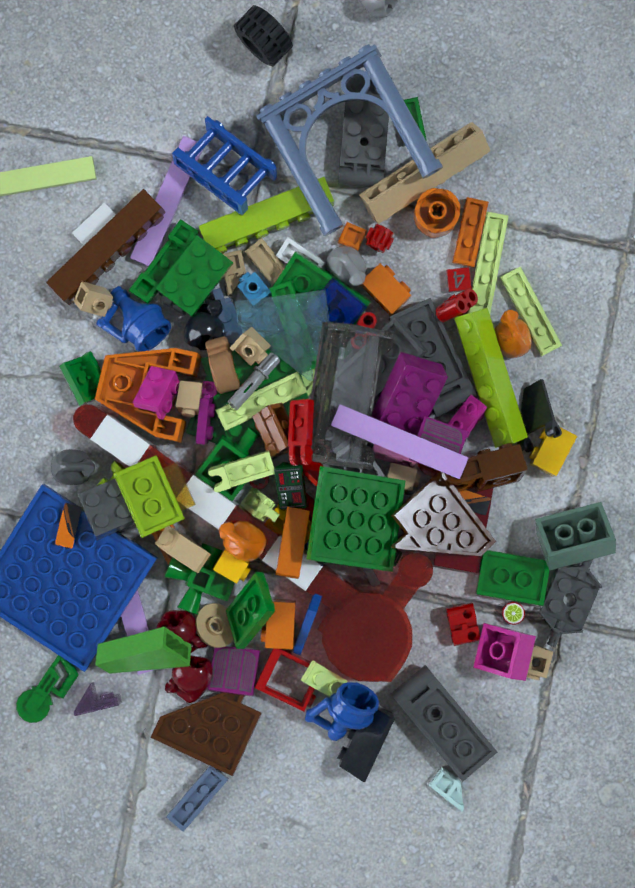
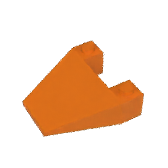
[95,348,202,443]

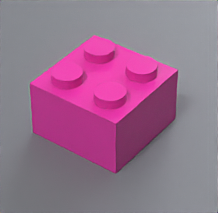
[473,623,536,681]

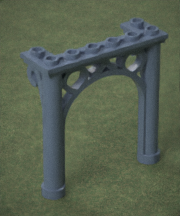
[256,44,443,236]

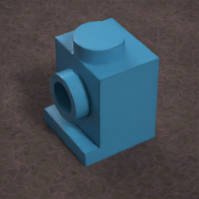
[238,272,272,308]

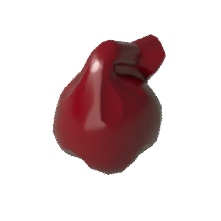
[156,610,208,653]
[165,655,213,703]

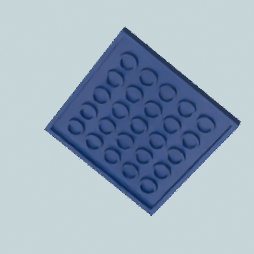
[0,484,158,672]

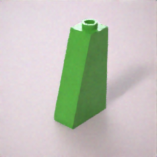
[95,627,191,674]

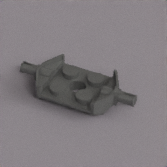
[539,559,602,648]

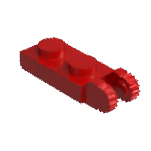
[288,399,314,465]

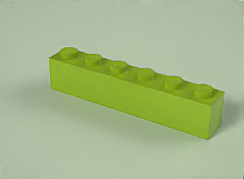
[199,177,334,254]
[454,308,528,448]

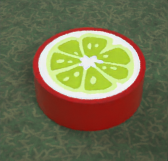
[501,602,525,625]

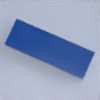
[293,594,322,655]

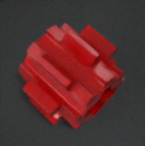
[366,224,394,253]

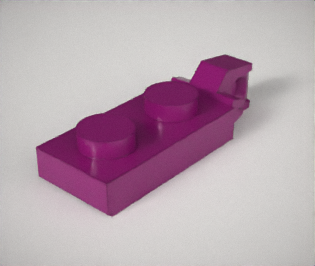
[196,381,218,445]

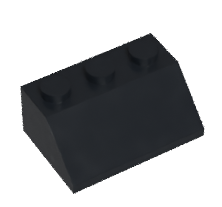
[337,706,395,782]

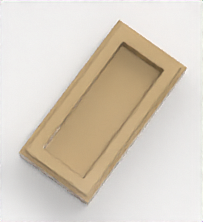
[244,238,285,287]

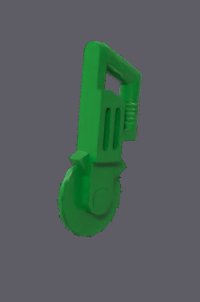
[16,655,79,723]

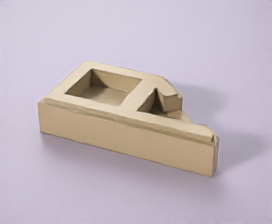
[223,250,246,296]

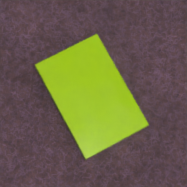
[113,455,185,538]

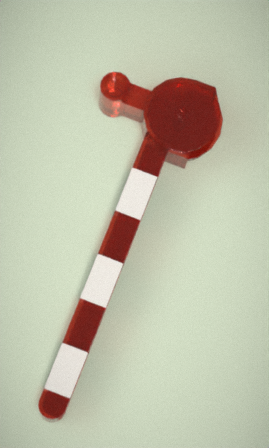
[73,404,433,682]

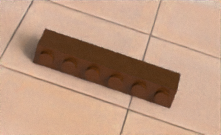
[46,188,166,305]

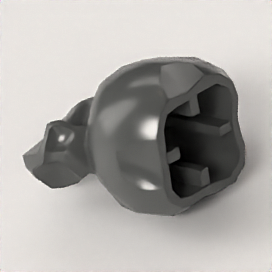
[51,449,95,485]

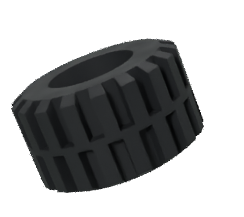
[234,5,293,67]

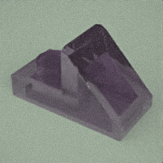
[74,682,122,716]

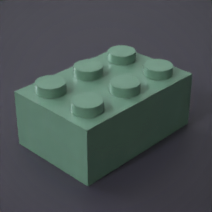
[535,502,616,570]

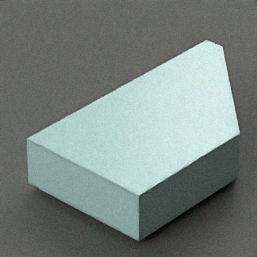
[429,766,464,812]

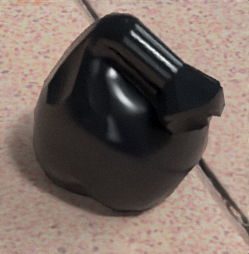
[184,300,225,350]

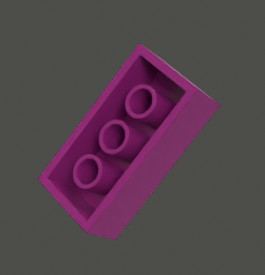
[370,352,448,436]

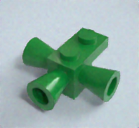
[164,543,235,615]

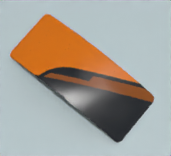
[459,490,491,515]
[55,503,82,549]

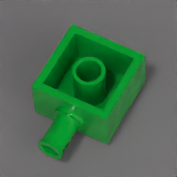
[195,427,260,501]

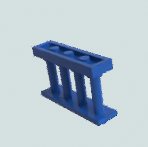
[172,116,277,215]

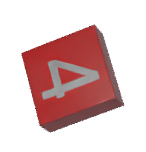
[446,267,471,293]

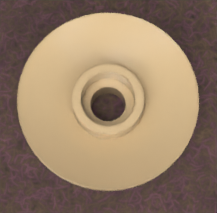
[195,603,234,648]

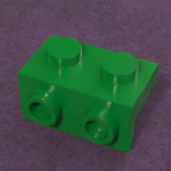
[59,351,101,406]

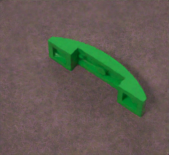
[129,219,199,304]

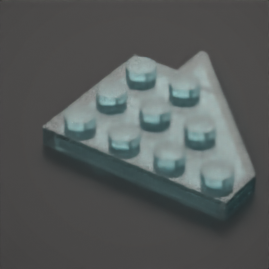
[235,290,334,381]

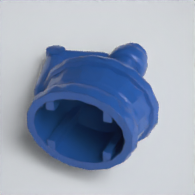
[97,286,171,352]
[305,682,379,741]

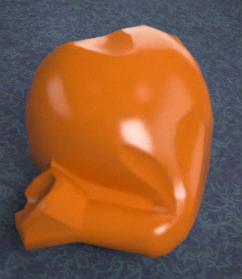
[494,310,532,359]
[219,521,266,562]

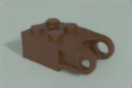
[445,443,528,492]

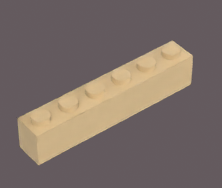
[359,122,490,224]

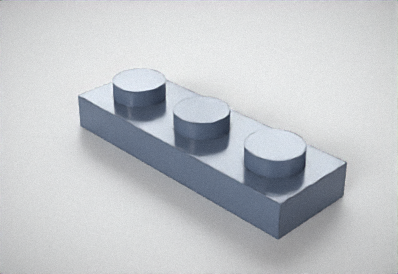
[166,766,229,832]

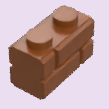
[252,402,289,458]

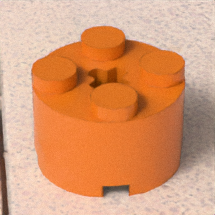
[414,188,460,238]

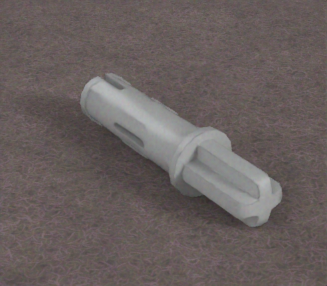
[227,352,280,410]

